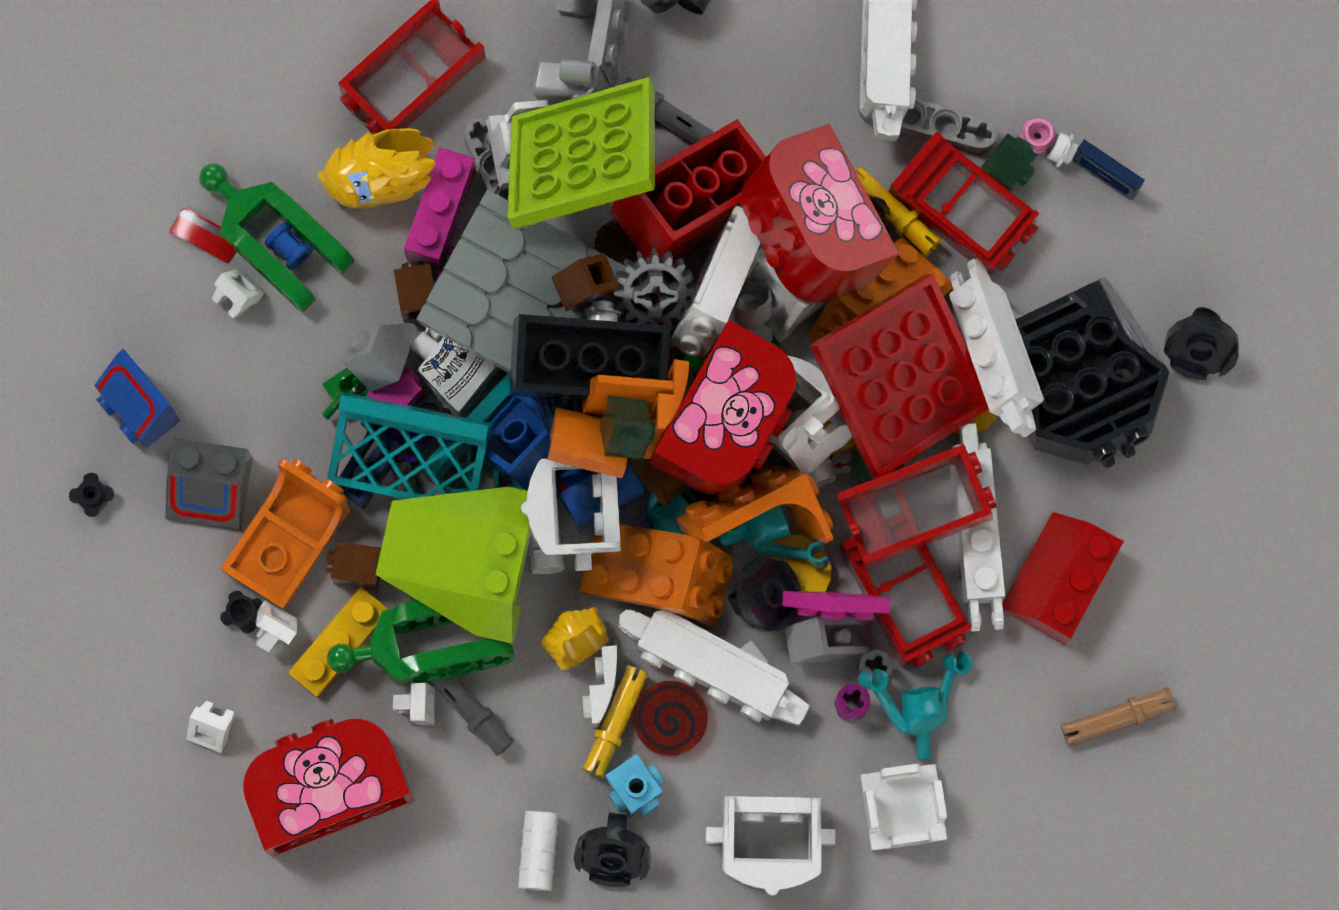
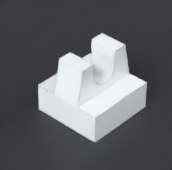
[212,268,265,318]
[256,600,297,652]
[393,683,436,725]
[186,701,234,753]

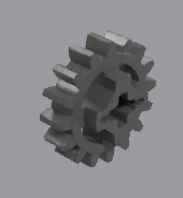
[613,248,696,327]

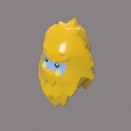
[317,128,436,209]

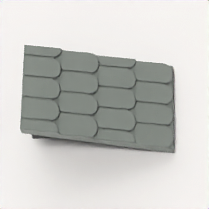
[416,189,685,436]

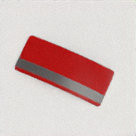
[169,208,236,263]

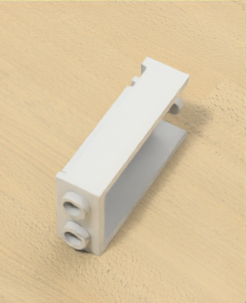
[669,205,761,360]

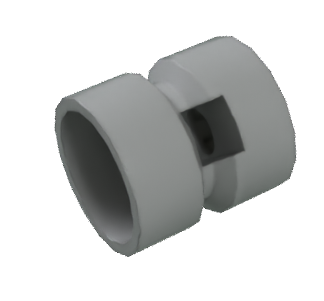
[728,281,773,343]

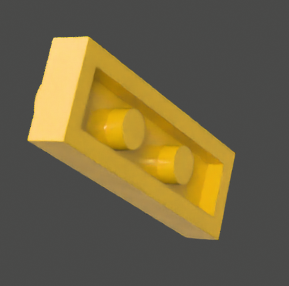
[288,587,389,699]

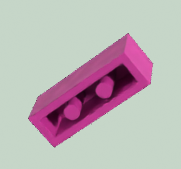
[404,147,476,271]

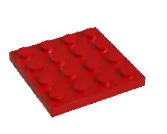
[810,274,989,479]

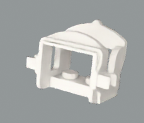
[768,356,853,474]
[521,459,621,571]
[705,796,835,896]

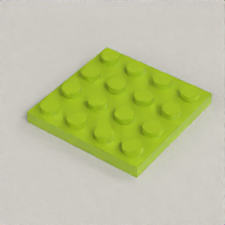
[507,77,655,229]

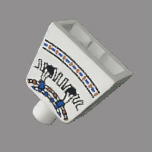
[410,332,501,417]

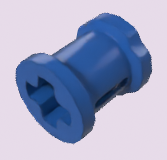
[264,222,314,271]

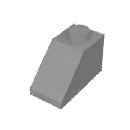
[343,323,417,391]
[785,617,873,664]

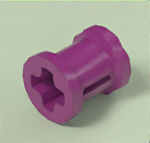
[834,683,871,722]

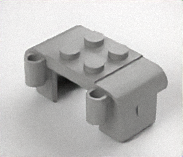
[531,0,629,105]

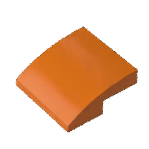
[643,360,689,459]
[581,375,674,420]
[547,406,630,478]

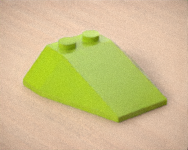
[376,487,532,644]

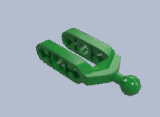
[199,163,355,313]
[327,600,515,685]

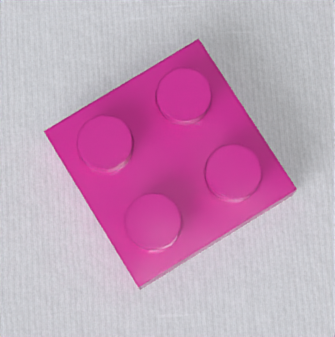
[782,591,890,620]

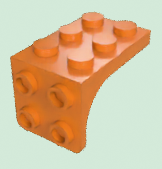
[809,237,953,342]
[220,458,351,611]
[676,465,833,544]
[579,524,733,628]

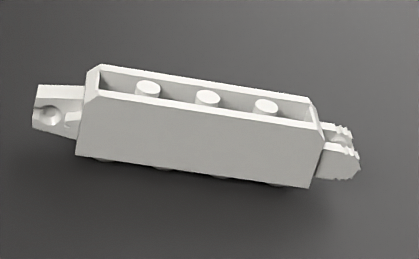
[859,0,918,141]
[949,258,1044,437]
[950,423,1005,631]
[618,609,810,727]

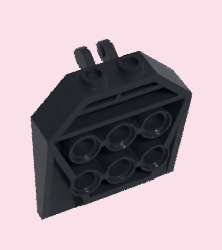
[1015,277,1169,468]

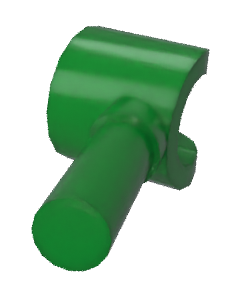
[322,374,366,420]

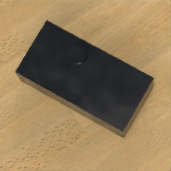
[509,314,670,401]

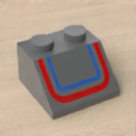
[165,438,253,530]

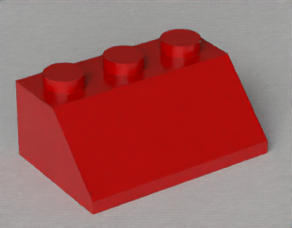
[1002,512,1124,645]

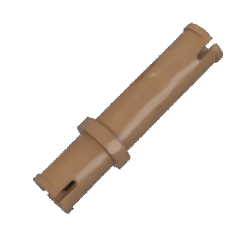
[1061,687,1176,747]

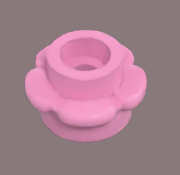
[1019,118,1056,154]

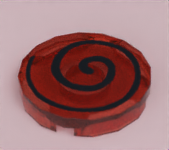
[633,681,708,757]

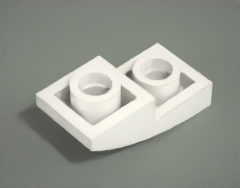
[582,646,617,728]

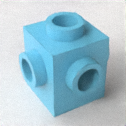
[605,754,665,817]

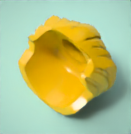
[540,607,609,670]

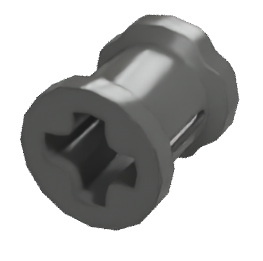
[856,649,893,682]

